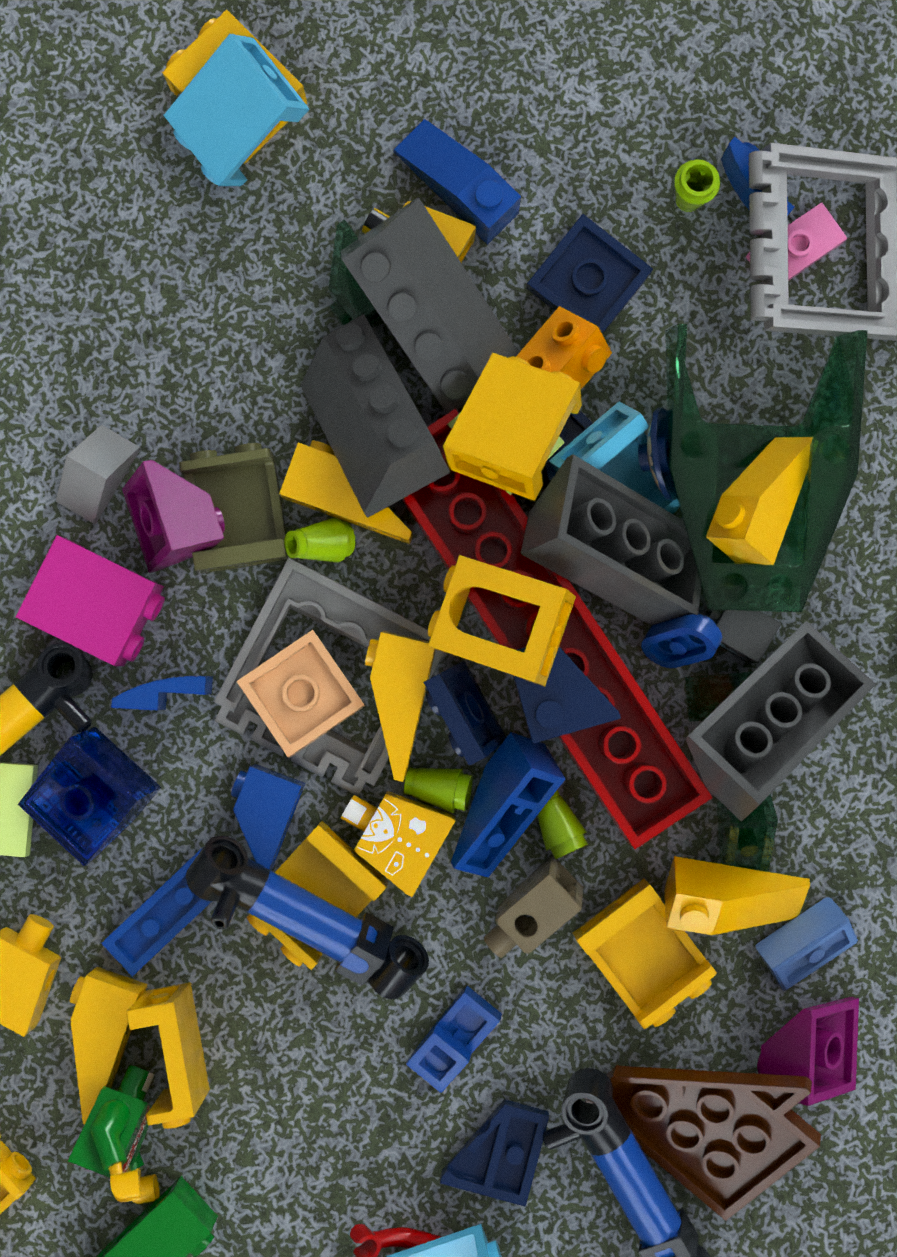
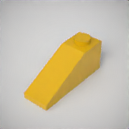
[706,437,818,565]
[279,440,413,544]
[365,631,436,782]
[664,856,810,935]
[70,967,148,1125]

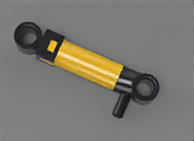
[0,643,93,756]

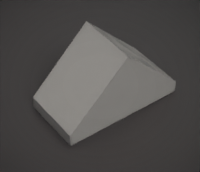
[56,425,141,525]

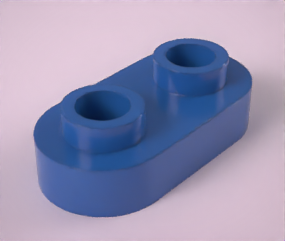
[641,614,722,668]

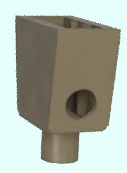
[484,854,583,958]

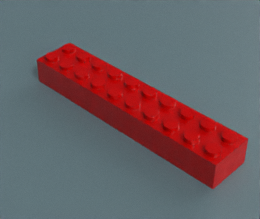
[401,408,713,849]

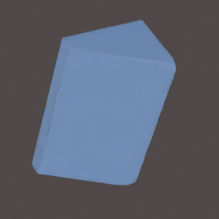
[756,897,858,991]

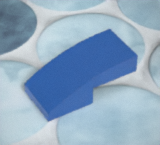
[111,676,213,711]
[406,985,502,1093]

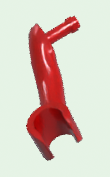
[350,1224,442,1257]

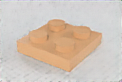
[236,630,365,758]

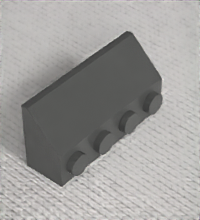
[341,197,519,414]
[300,314,451,518]
[521,454,708,626]
[685,621,876,822]

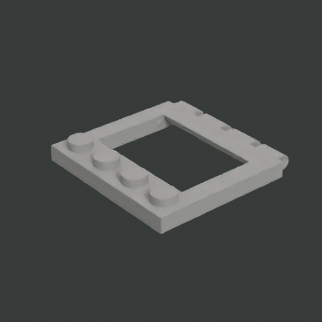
[749,143,897,341]
[214,557,444,797]

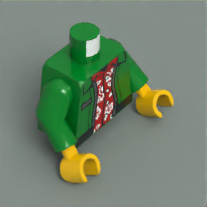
[68,1065,160,1204]

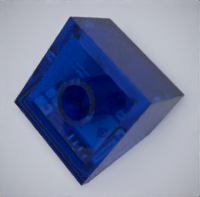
[18,727,161,867]

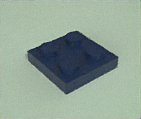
[526,214,653,334]
[423,661,507,766]

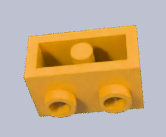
[516,306,612,389]

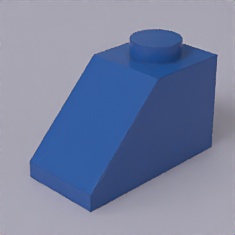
[231,764,306,870]

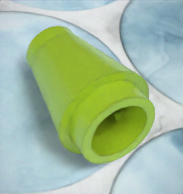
[675,159,720,212]
[284,518,355,563]
[404,767,473,813]
[537,790,588,860]

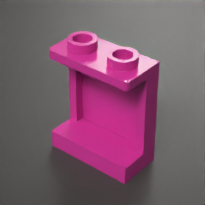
[16,535,165,666]

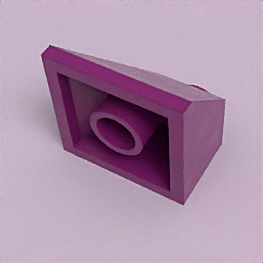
[122,460,225,573]
[757,997,859,1106]

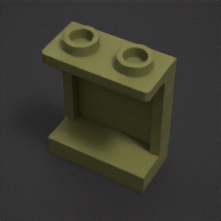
[179,443,289,574]

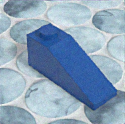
[393,119,521,245]
[451,732,566,877]

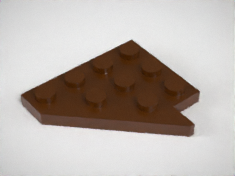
[585,1065,821,1221]

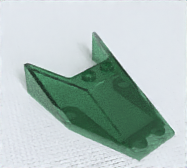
[665,324,868,612]

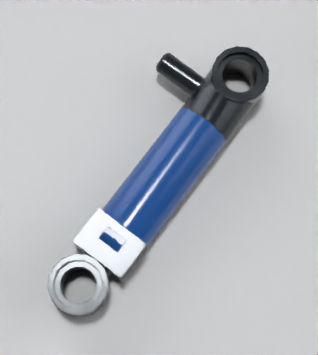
[186,835,429,999]
[543,1068,710,1257]

